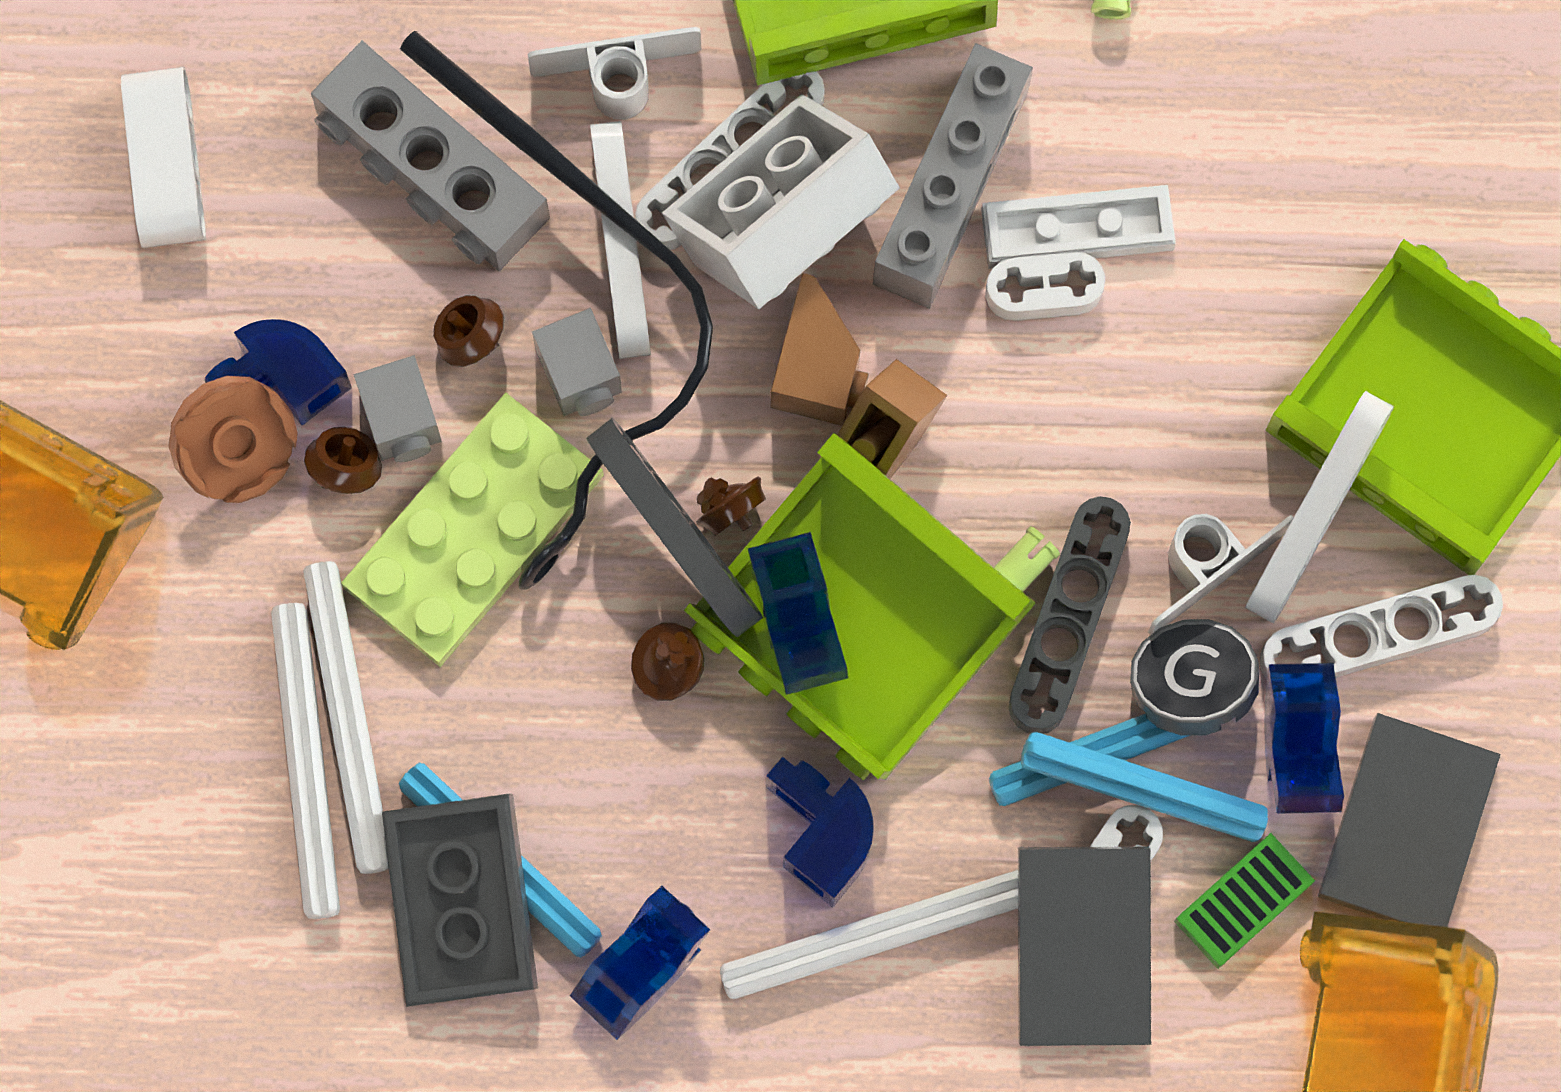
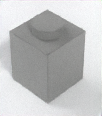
[532,308,622,416]
[354,355,442,462]

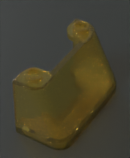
[0,400,164,651]
[1300,911,1499,1092]

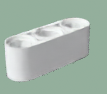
[121,67,206,248]

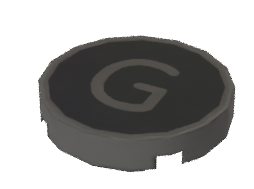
[1130,619,1259,735]

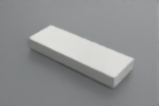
[981,185,1176,269]

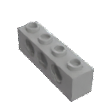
[311,41,550,272]
[873,43,1033,309]

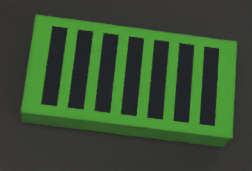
[1174,833,1315,969]

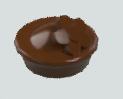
[433,295,504,367]
[304,427,382,494]
[696,476,766,536]
[631,622,704,701]

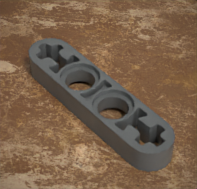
[587,418,763,637]
[1008,496,1131,734]

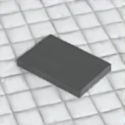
[1317,713,1501,939]
[382,794,538,1007]
[1018,846,1151,1046]

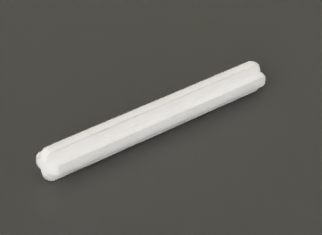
[303,561,389,874]
[271,603,340,919]
[720,870,1018,999]

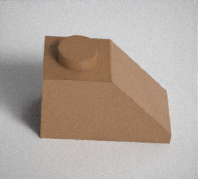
[770,273,869,426]
[837,359,948,479]

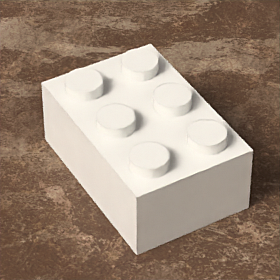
[662,94,900,309]

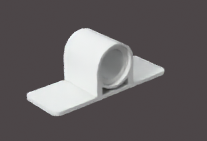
[528,27,701,120]
[1148,514,1294,635]

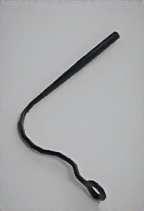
[400,31,713,590]

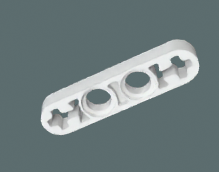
[635,71,825,250]
[590,121,651,359]
[1245,391,1394,624]
[1260,575,1503,690]

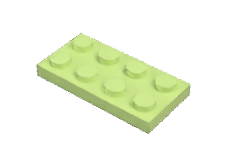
[341,393,604,667]

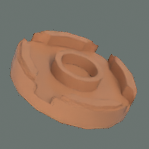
[168,376,298,503]

